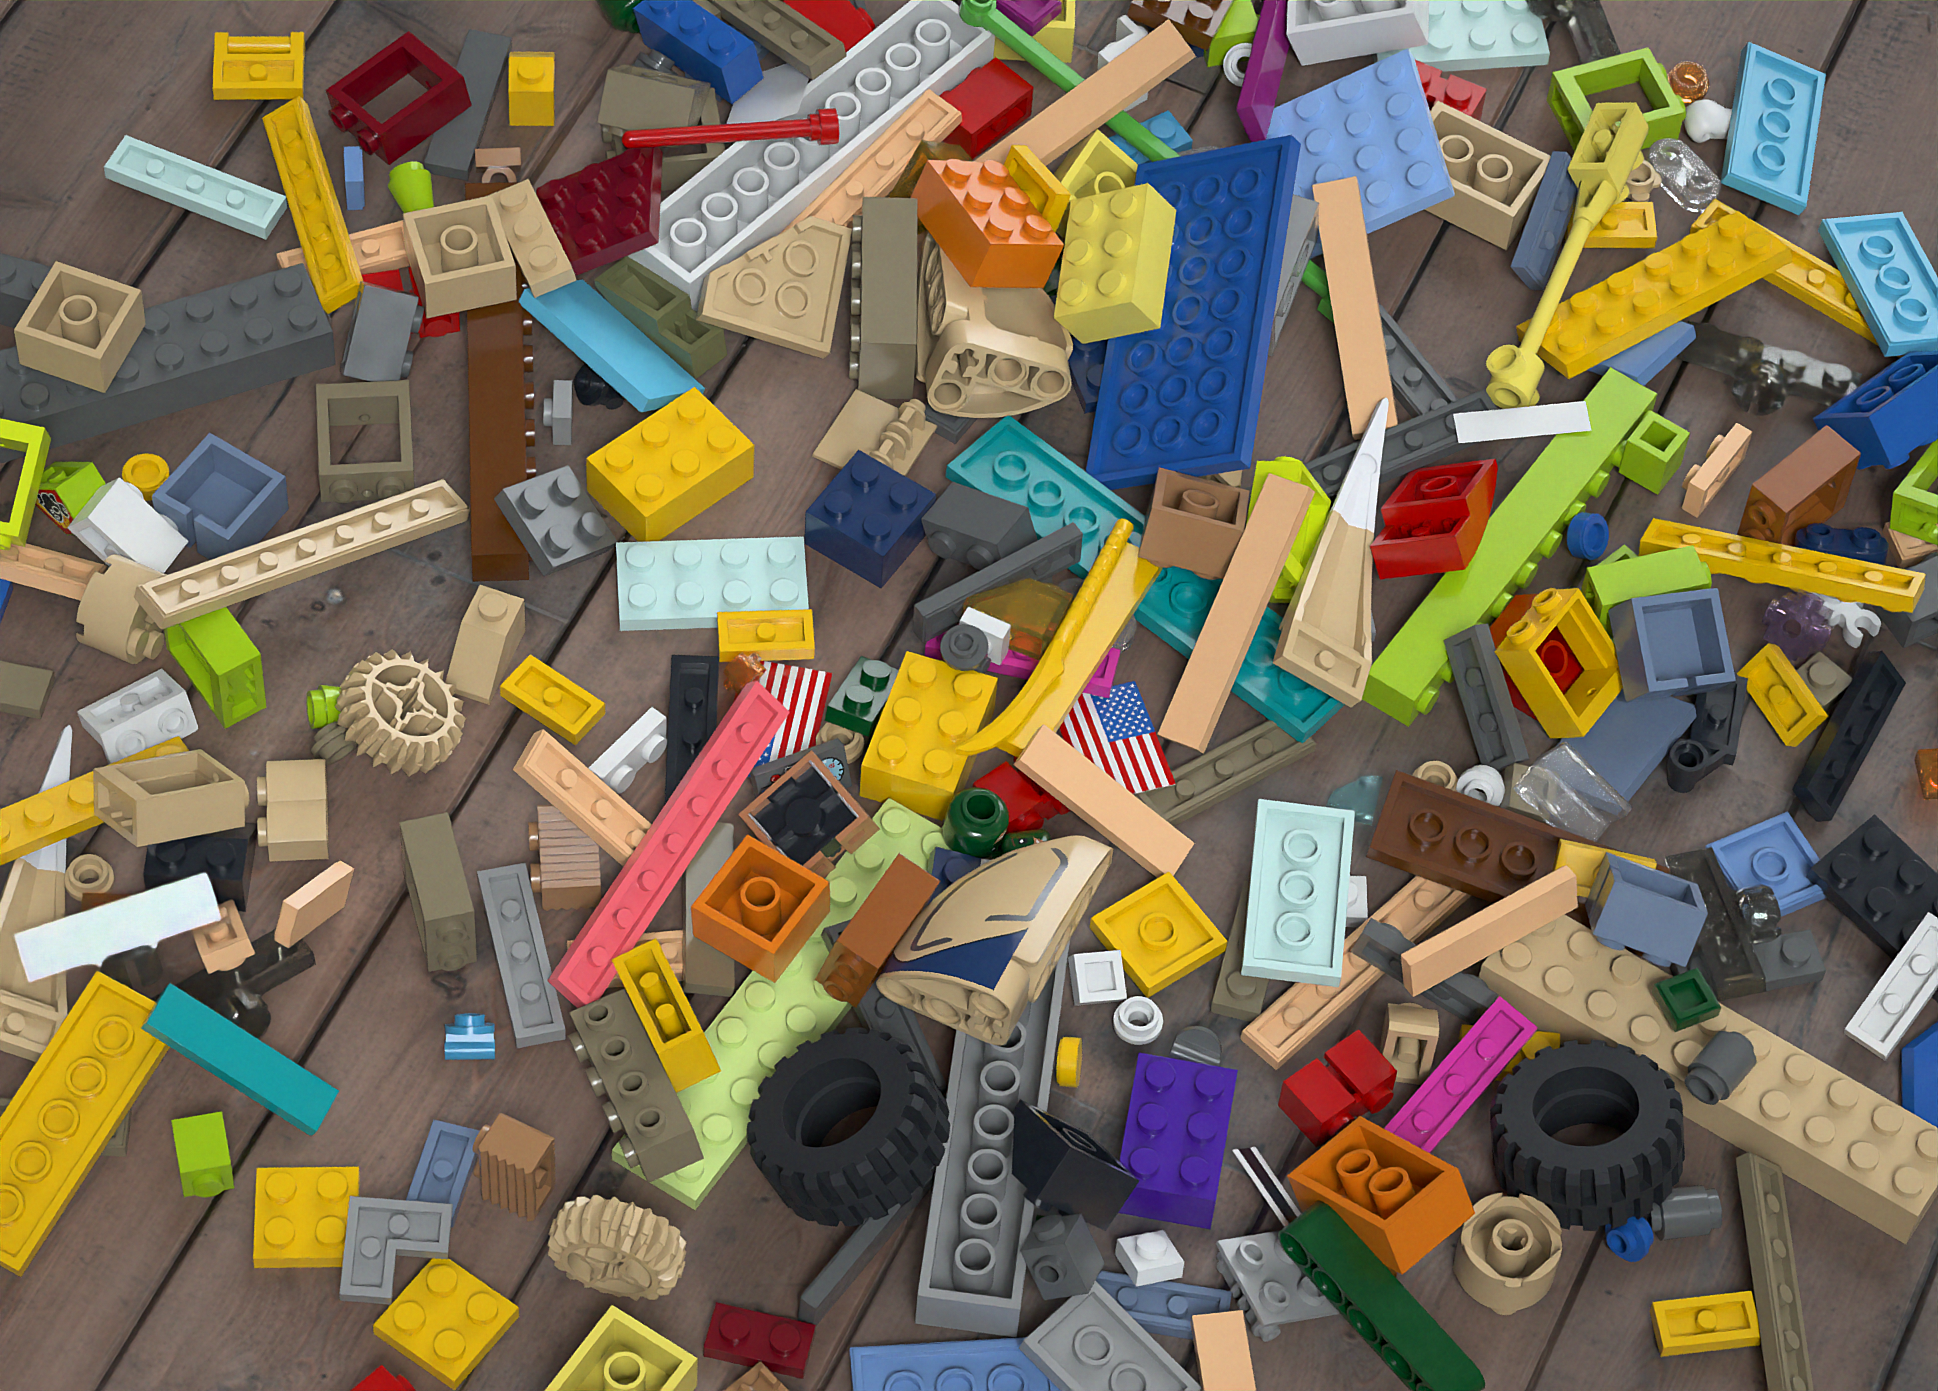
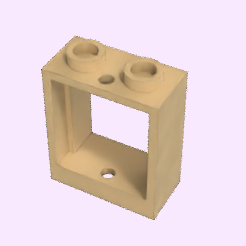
[93,749,249,847]

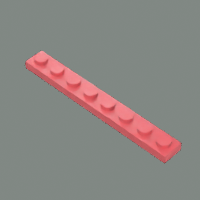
[547,681,790,1008]

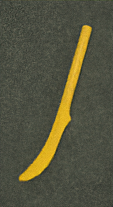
[956,518,1134,756]

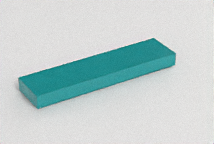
[141,983,339,1136]

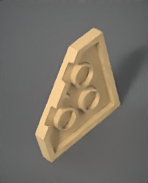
[696,216,852,359]

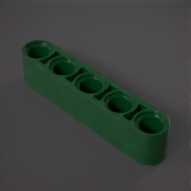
[1278,1201,1486,1391]

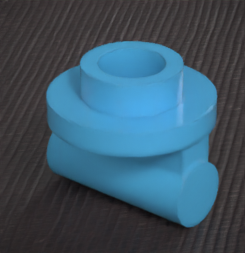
[445,1013,495,1060]

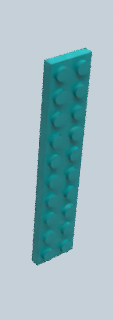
[945,416,1345,744]

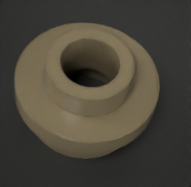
[311,722,358,765]

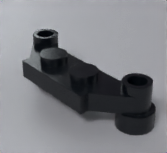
[1667,670,1748,793]

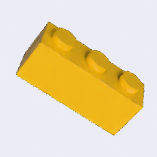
[611,938,721,1093]

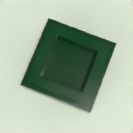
[1651,968,1721,1032]

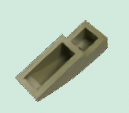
[594,256,728,379]

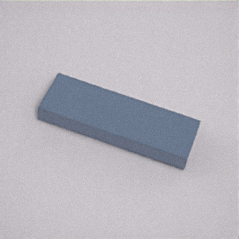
[1511,151,1578,290]
[1095,1271,1232,1340]

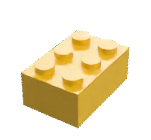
[586,387,754,542]
[859,651,998,821]

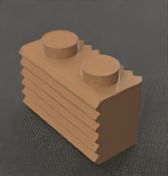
[528,804,601,911]
[473,1113,556,1222]

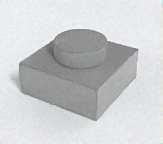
[544,380,573,445]

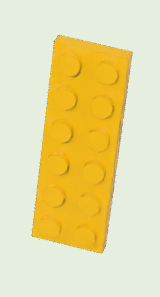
[1516,211,1792,379]
[0,971,170,1277]

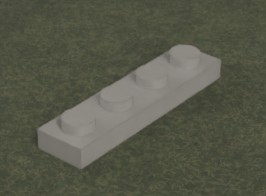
[477,863,566,1048]

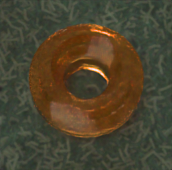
[1667,61,1709,103]
[723,652,766,695]

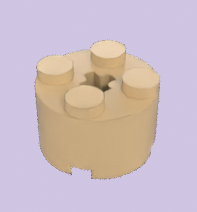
[76,554,167,664]
[1453,1193,1562,1315]

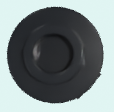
[574,363,624,410]

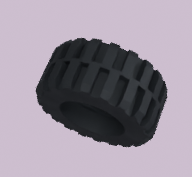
[746,1028,951,1227]
[1490,1040,1685,1231]

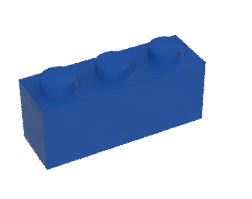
[633,0,764,104]

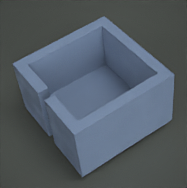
[152,433,289,560]
[1608,588,1736,703]
[1585,852,1708,967]

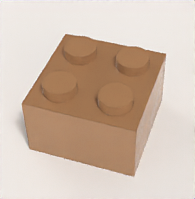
[1138,467,1250,580]

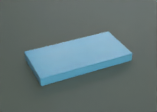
[1720,42,1826,215]
[1818,212,1938,357]
[518,279,705,412]

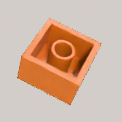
[691,834,830,983]

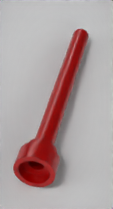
[622,108,839,148]

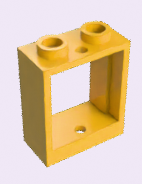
[1494,588,1623,738]

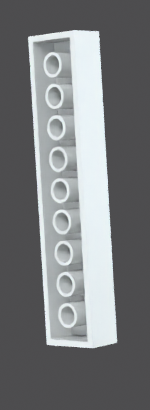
[628,0,995,311]

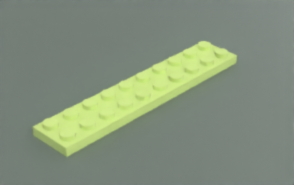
[612,798,952,1210]

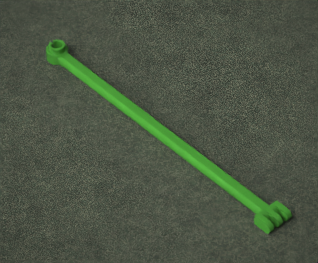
[959,0,1334,323]

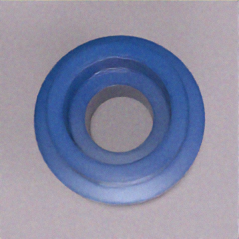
[1605,1216,1654,1262]

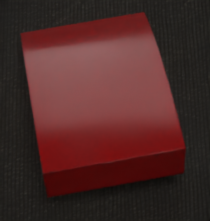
[1370,459,1498,580]

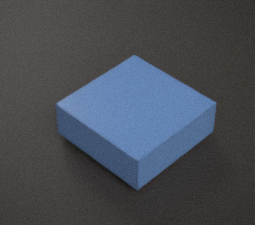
[344,146,365,210]

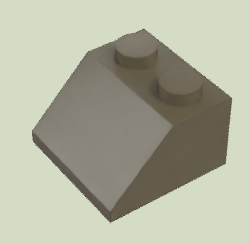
[597,64,711,148]

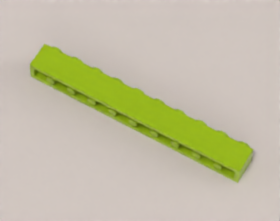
[1362,367,1657,727]

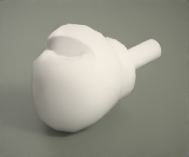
[1683,99,1732,144]

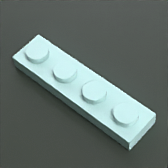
[104,135,287,240]

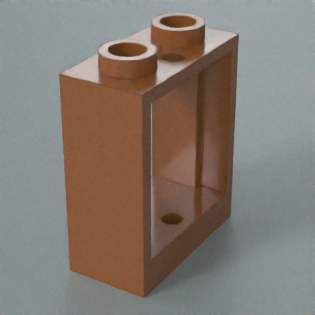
[1737,425,1861,547]
[815,853,940,1008]

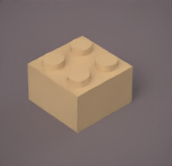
[403,195,517,318]
[14,261,146,393]

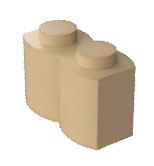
[257,759,329,862]

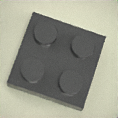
[494,465,618,576]

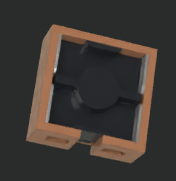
[738,750,880,878]

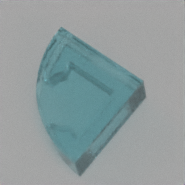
[1326,776,1383,825]

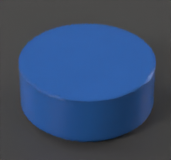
[1567,512,1609,560]

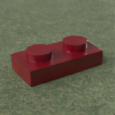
[703,1302,816,1379]

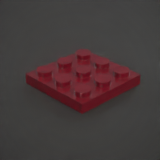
[536,147,663,276]

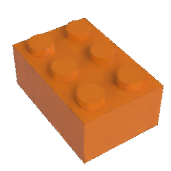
[911,159,1064,288]
[1287,1116,1475,1275]

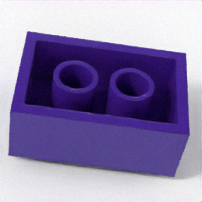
[1118,1053,1238,1229]

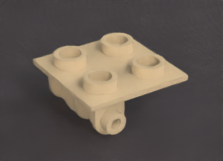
[812,389,937,476]

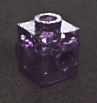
[1762,589,1834,661]

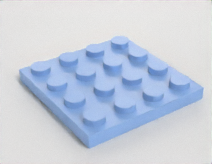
[1256,49,1455,259]

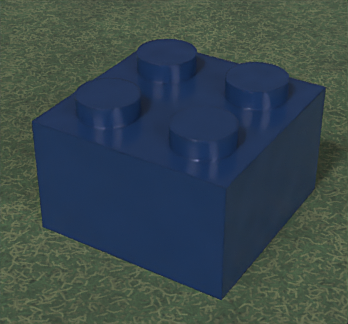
[804,450,936,589]

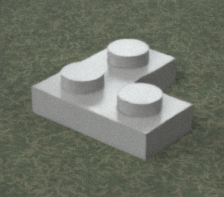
[339,1196,453,1305]

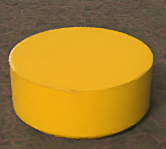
[122,453,170,501]
[1056,1037,1082,1088]

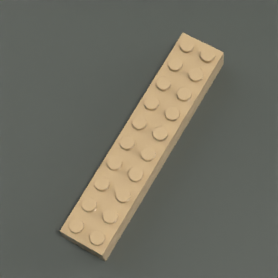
[1479,914,1938,1244]

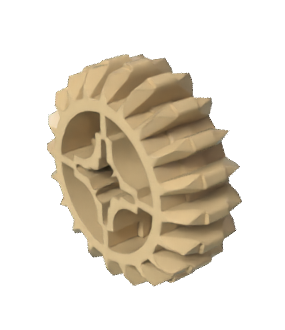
[335,649,466,777]
[548,1195,686,1301]

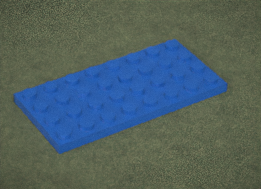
[1086,135,1301,490]

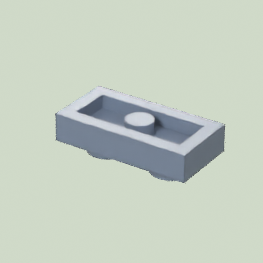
[406,1119,479,1228]

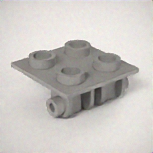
[1216,1230,1339,1342]

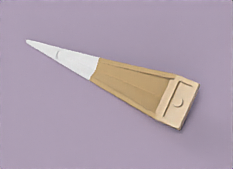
[1273,398,1389,707]
[0,725,72,1062]

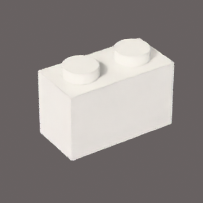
[67,477,188,573]

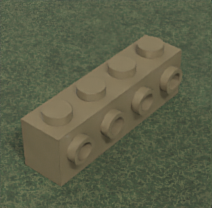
[568,988,704,1183]

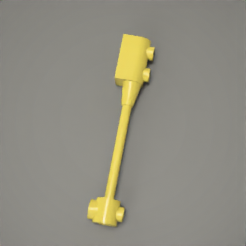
[1486,102,1649,409]

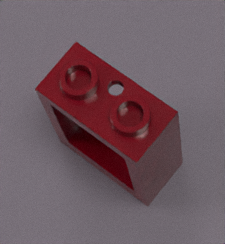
[326,31,472,165]

